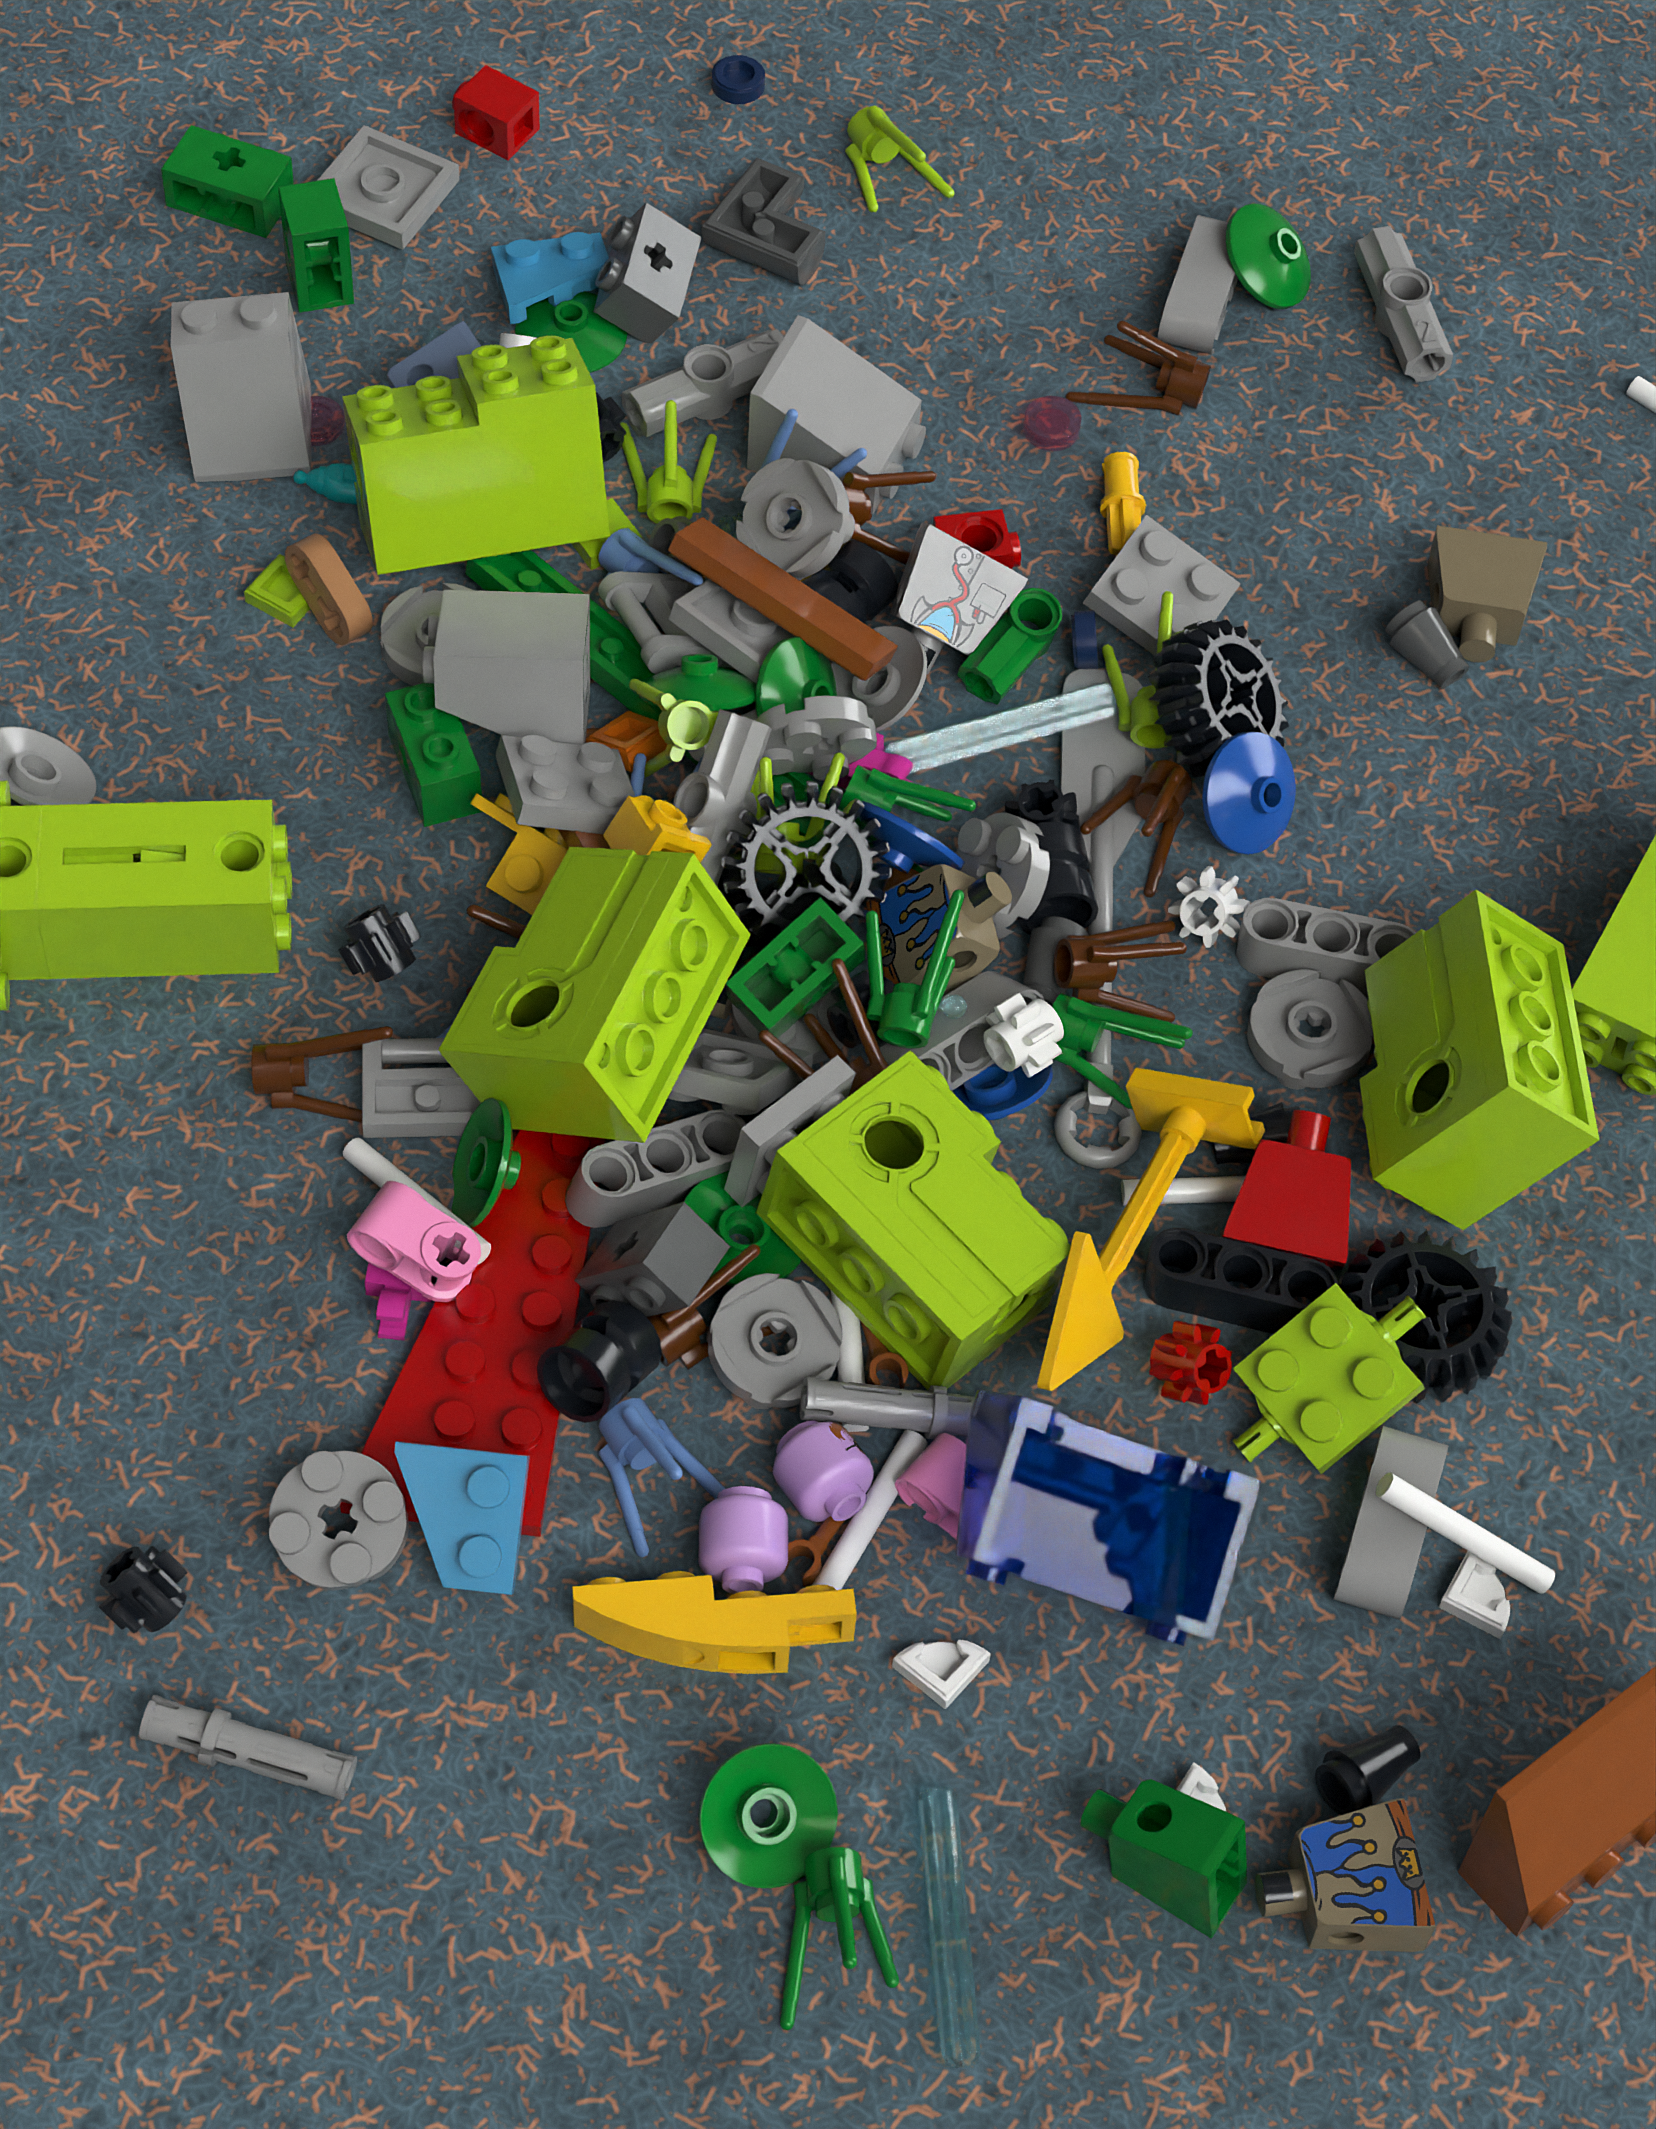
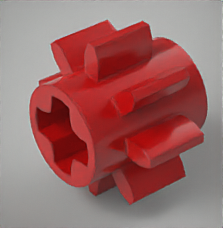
[1149,1320,1232,1405]

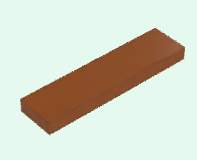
[668,517,898,681]

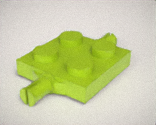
[1232,1283,1426,1474]

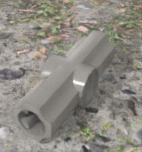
[1354,226,1453,383]
[622,329,784,437]
[673,709,772,886]

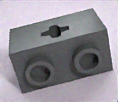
[593,202,701,344]
[575,1202,730,1317]

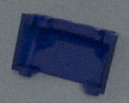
[955,1390,1261,1647]

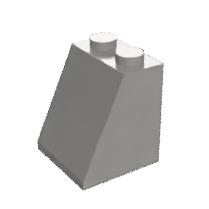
[171,292,311,482]
[747,315,926,514]
[423,590,590,745]

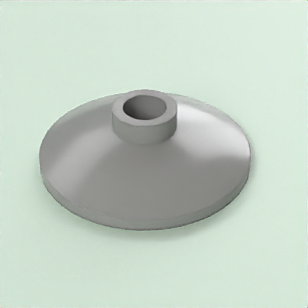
[831,626,927,733]
[0,726,97,805]

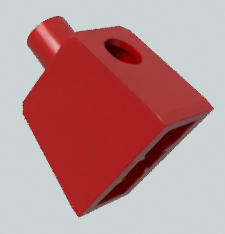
[1222,1110,1351,1270]

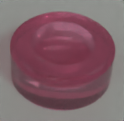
[310,396,345,446]
[1023,396,1082,451]

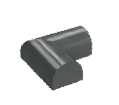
[701,157,826,285]

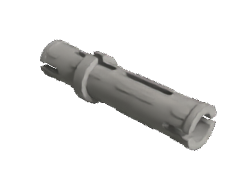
[800,1376,1006,1441]
[139,1695,357,1801]

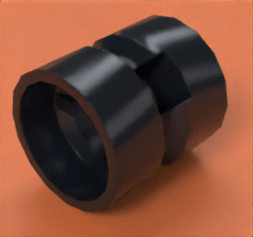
[801,540,898,624]
[1018,822,1099,935]
[537,1300,662,1423]

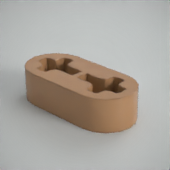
[285,533,373,645]

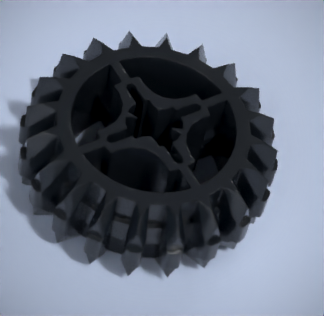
[1148,619,1289,778]
[721,781,892,942]
[1338,1230,1512,1404]

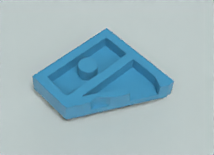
[491,232,609,324]
[394,1442,530,1595]

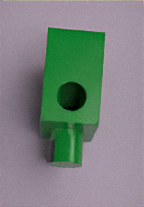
[1080,1779,1247,1939]

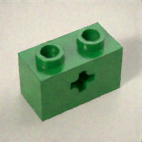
[161,125,294,238]
[278,178,354,313]
[385,683,483,827]
[725,897,865,1039]

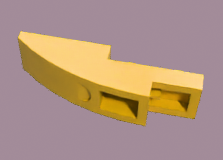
[572,1571,857,1674]

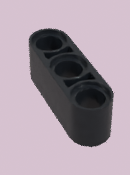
[1143,1228,1338,1334]

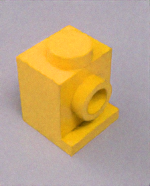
[603,795,712,863]

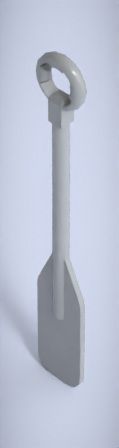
[1054,669,1145,1169]

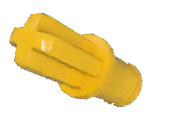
[1100,452,1146,556]

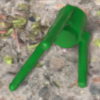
[838,765,976,873]
[866,889,965,1049]
[1052,993,1193,1109]
[780,1847,899,2030]

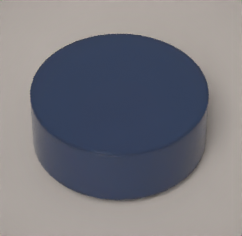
[711,55,765,104]
[1071,610,1098,670]

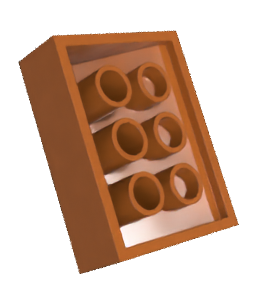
[1458,1666,1656,1937]

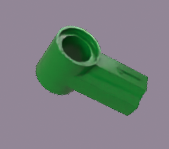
[957,588,1062,705]

